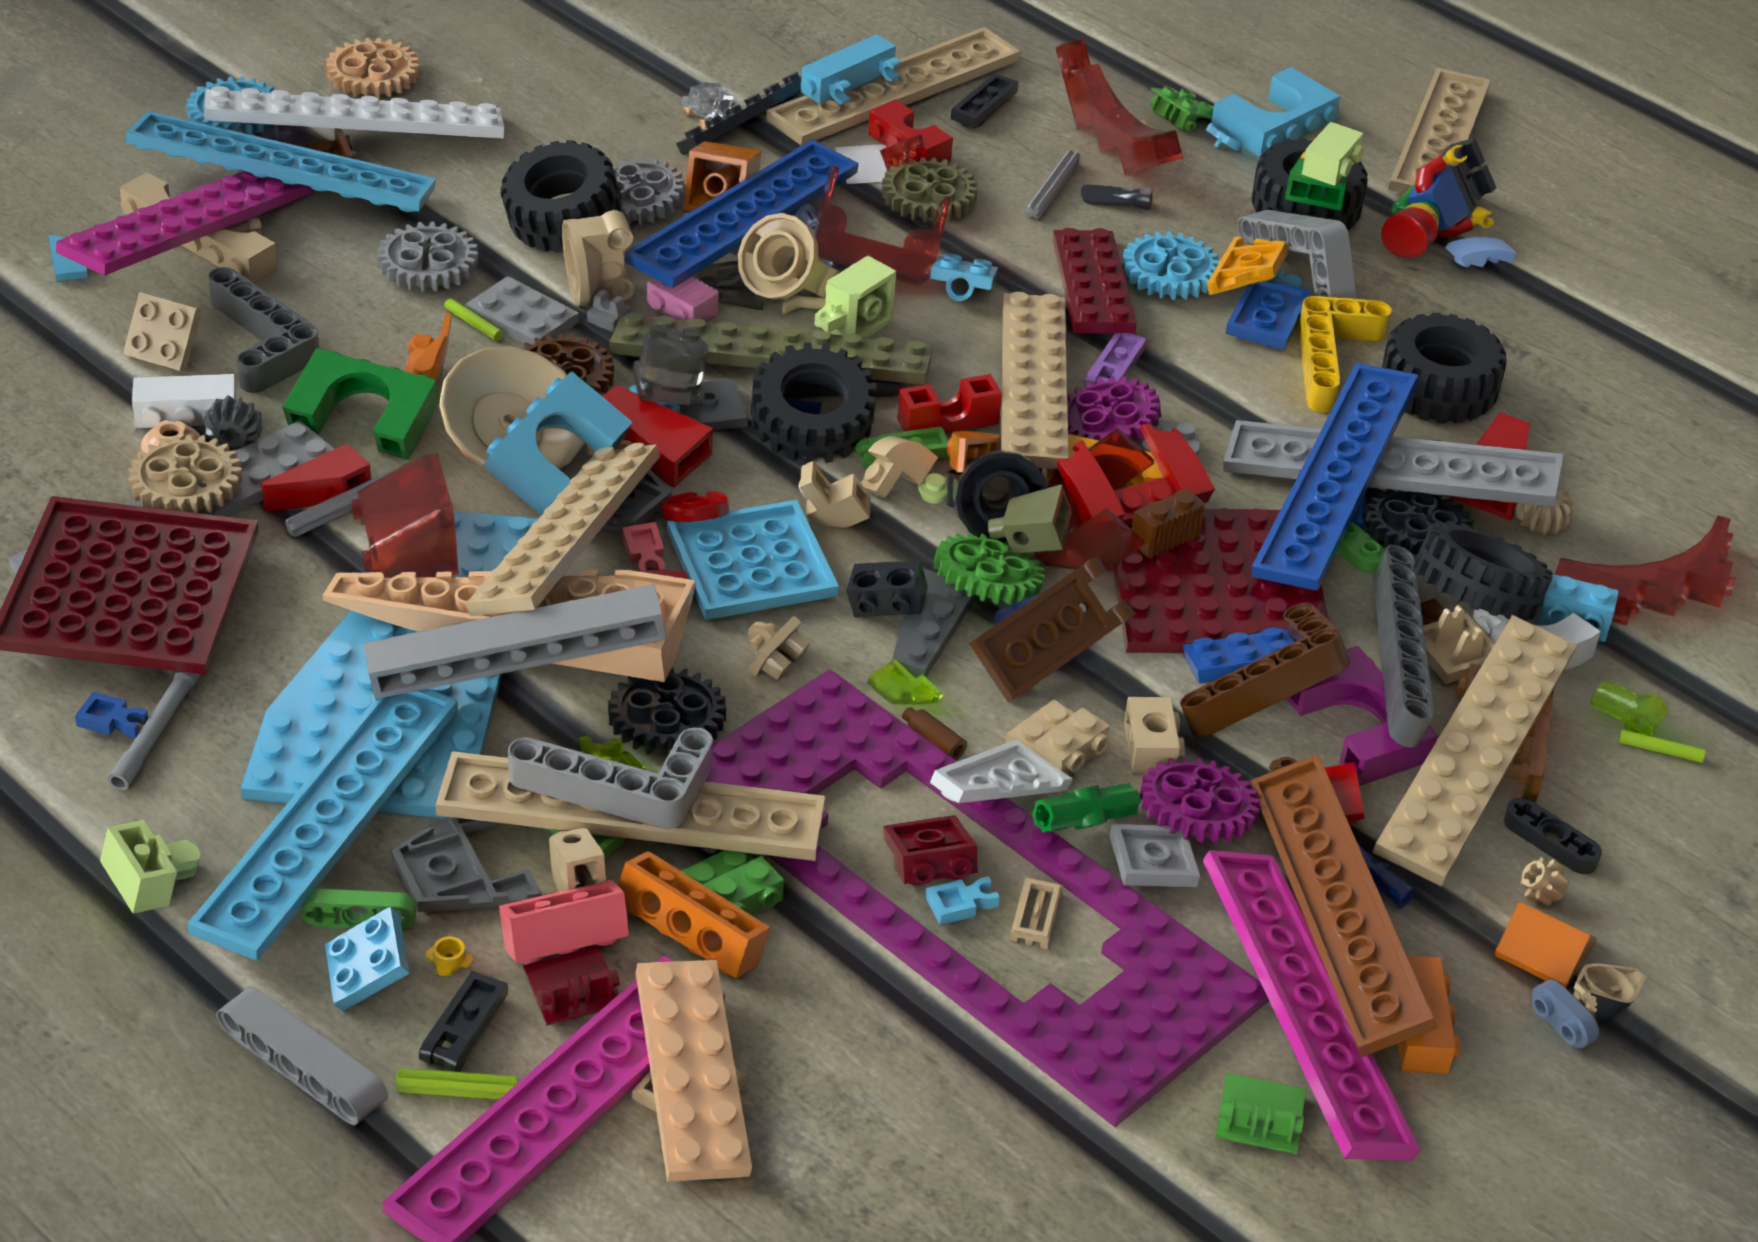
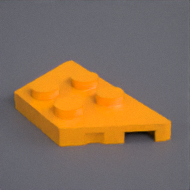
[1207,236,1288,295]

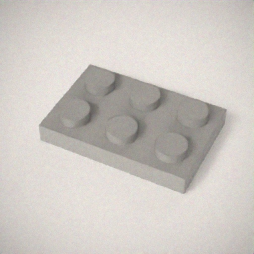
[466,276,579,345]

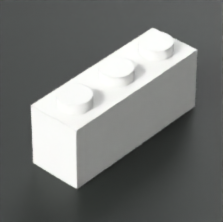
[132,374,237,428]

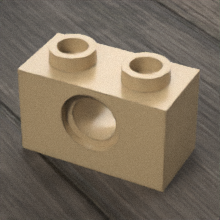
[1124,697,1184,774]

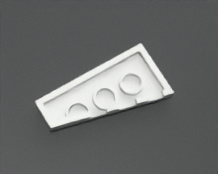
[930,739,1072,803]

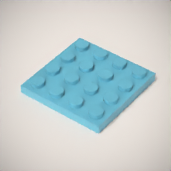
[667,500,839,620]

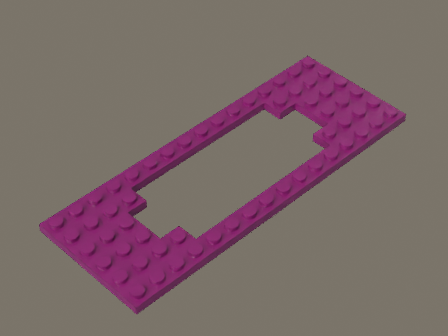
[706,669,1269,1127]

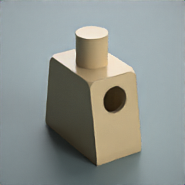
[549,828,606,892]

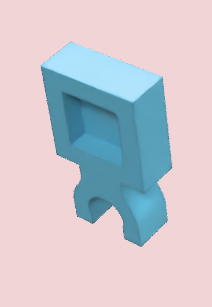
[925,876,1000,926]

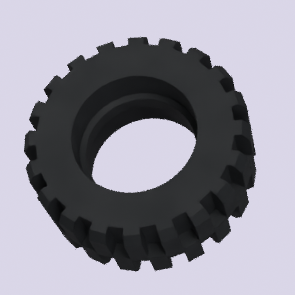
[1251,139,1368,230]
[500,140,622,253]
[1382,313,1507,423]

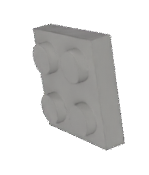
[1109,824,1200,887]

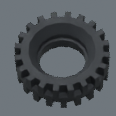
[750,342,877,463]
[1413,521,1553,621]

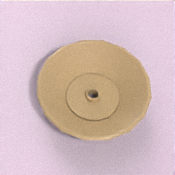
[439,346,584,470]

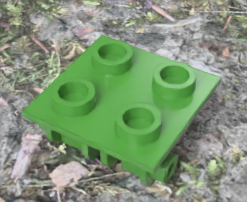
[1150,86,1214,132]
[1215,1073,1306,1154]

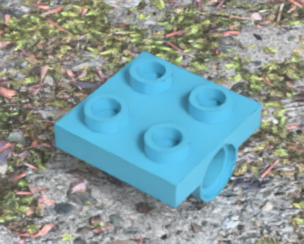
[930,253,998,301]
[325,907,410,1011]

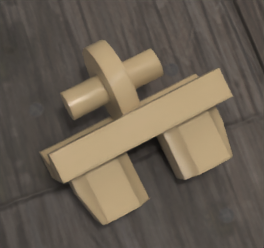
[747,616,810,681]

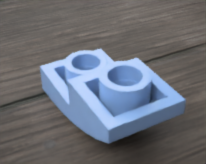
[1446,237,1517,267]

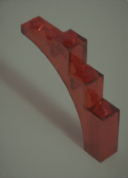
[1554,515,1736,626]

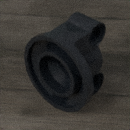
[947,450,1047,543]

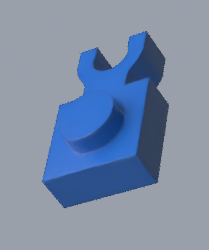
[75,692,149,739]

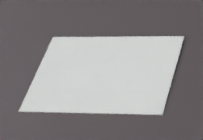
[835,144,897,184]

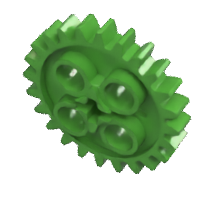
[934,533,1045,605]

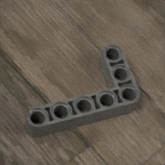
[208,267,319,393]

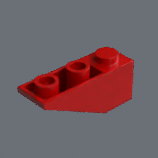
[261,444,371,512]

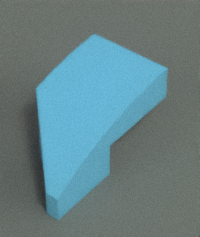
[48,235,88,281]

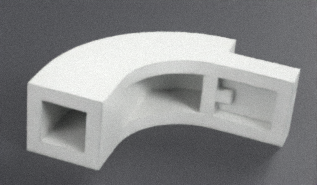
[1473,609,1601,670]

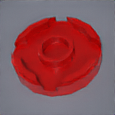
[662,491,729,522]

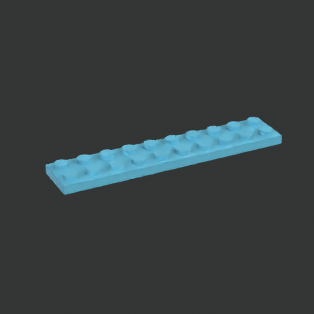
[125,111,436,212]
[187,689,458,961]

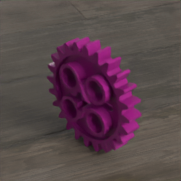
[1067,376,1162,447]
[1139,757,1261,844]

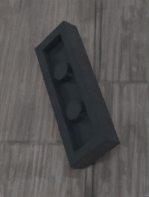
[950,73,1019,128]

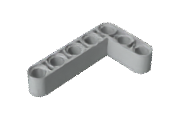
[1237,210,1356,299]
[508,728,713,829]

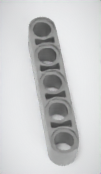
[216,986,388,1125]

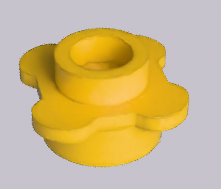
[426,936,473,977]

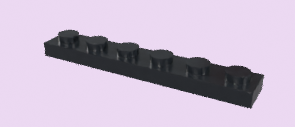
[676,72,801,153]

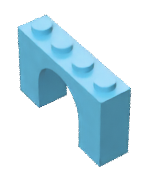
[1212,67,1341,157]
[483,371,633,516]

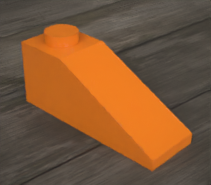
[947,431,1001,472]

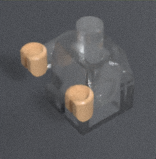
[681,82,734,129]

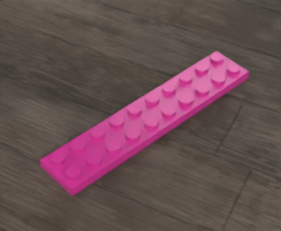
[56,170,315,276]
[1203,850,1420,1161]
[382,955,725,1242]

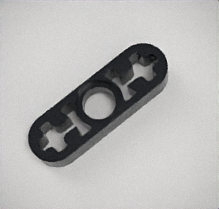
[1504,798,1602,874]

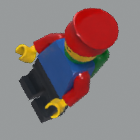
[1381,138,1497,258]

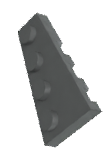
[892,568,977,680]

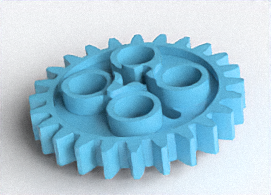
[186,76,274,136]
[1122,231,1220,300]

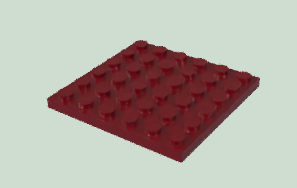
[0,496,259,675]
[1107,508,1329,653]

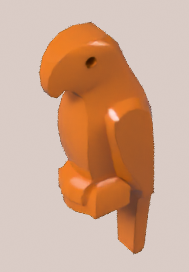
[405,313,451,383]

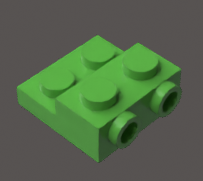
[681,850,784,915]

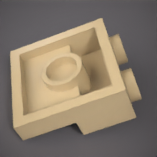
[1005,699,1110,775]

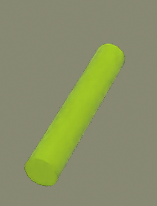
[444,298,503,342]
[1618,729,1706,763]

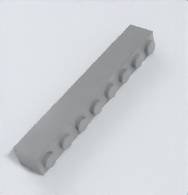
[364,584,666,699]

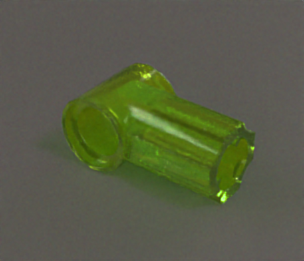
[1590,679,1668,736]

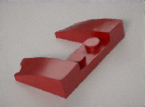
[1056,424,1215,535]

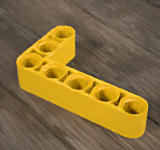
[1298,296,1392,413]

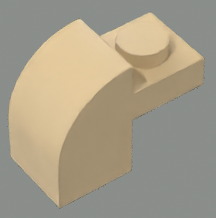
[861,436,938,498]
[799,461,871,528]

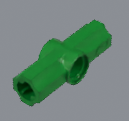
[1032,783,1141,833]

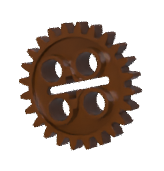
[524,334,614,395]

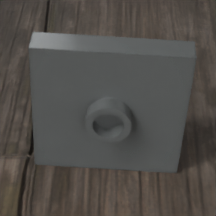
[670,378,748,431]

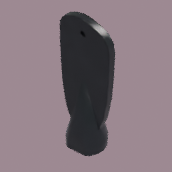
[1081,184,1153,210]

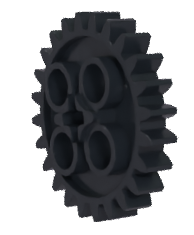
[1364,489,1474,556]
[608,667,726,756]

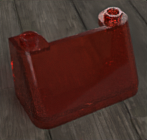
[351,453,459,578]

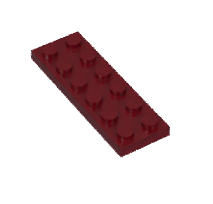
[1053,228,1137,334]

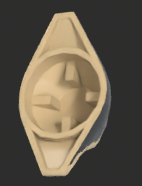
[1573,963,1647,1025]

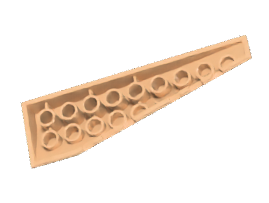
[322,570,696,682]

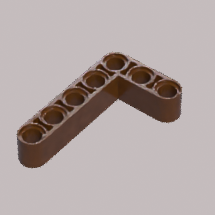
[1180,603,1350,737]

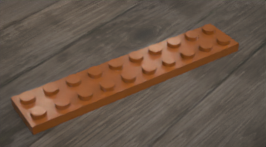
[1250,754,1437,1057]

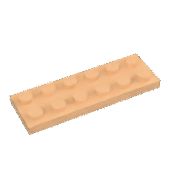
[636,960,752,1182]

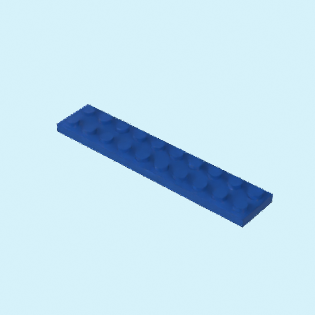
[624,140,859,288]
[1252,363,1418,591]

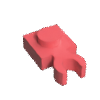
[622,522,665,572]

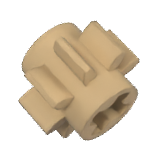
[1520,857,1570,906]

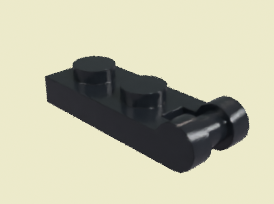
[419,971,508,1072]

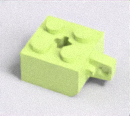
[814,256,896,338]

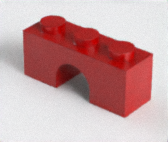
[868,99,953,163]
[897,374,1002,433]

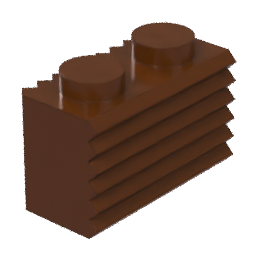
[1129,489,1205,558]

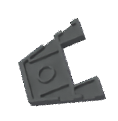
[391,817,542,912]

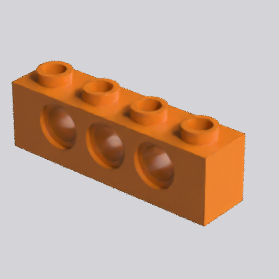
[618,851,771,979]

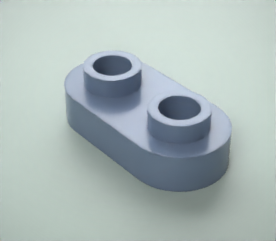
[1532,980,1599,1049]

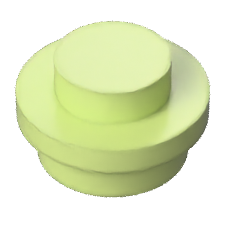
[918,473,947,504]

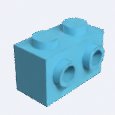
[1537,574,1619,642]

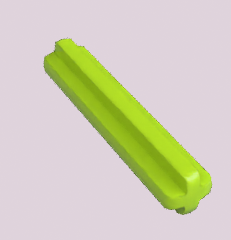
[395,1068,519,1100]

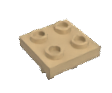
[123,292,202,372]
[1423,605,1495,684]

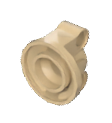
[562,210,635,306]
[738,213,840,300]

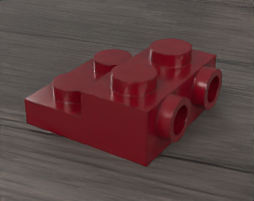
[883,815,978,885]

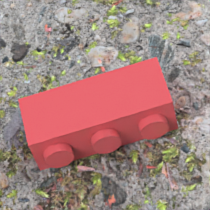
[499,880,629,964]

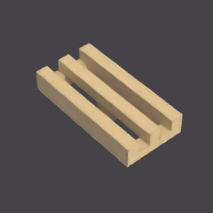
[1010,877,1063,949]

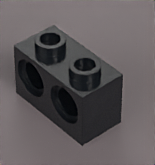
[846,560,928,617]

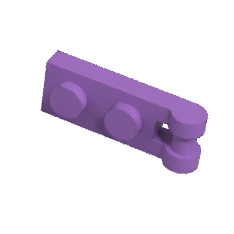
[1085,333,1147,388]

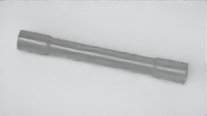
[107,671,201,791]

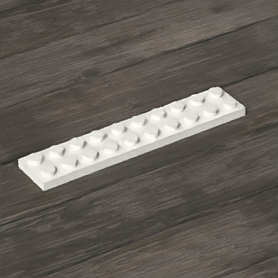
[204,86,504,139]

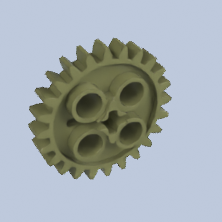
[882,157,978,223]

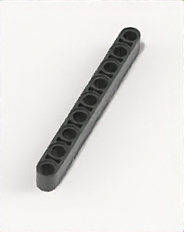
[1373,545,1434,748]

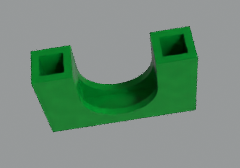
[282,348,440,460]

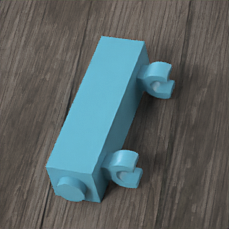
[801,34,901,105]

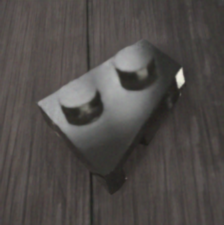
[691,260,764,310]

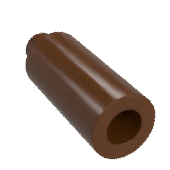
[902,707,967,760]

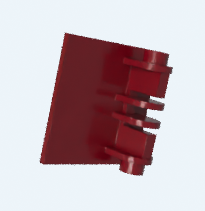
[523,946,620,1026]

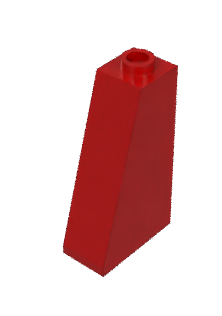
[601,385,713,488]
[1450,412,1530,521]

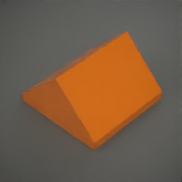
[1494,902,1597,989]

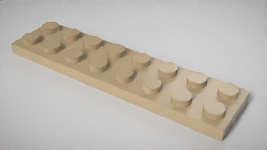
[1388,68,1491,195]

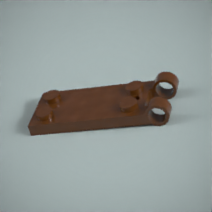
[969,555,1136,703]

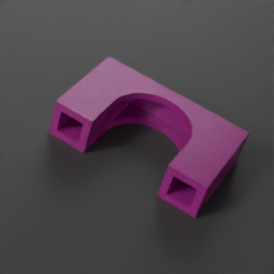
[1286,646,1438,786]

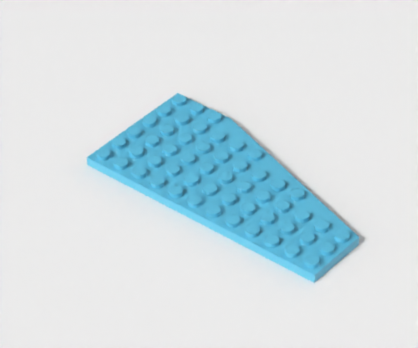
[241,509,538,819]

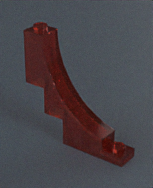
[1055,39,1183,175]

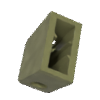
[988,485,1072,553]

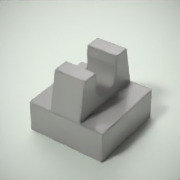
[587,289,631,332]

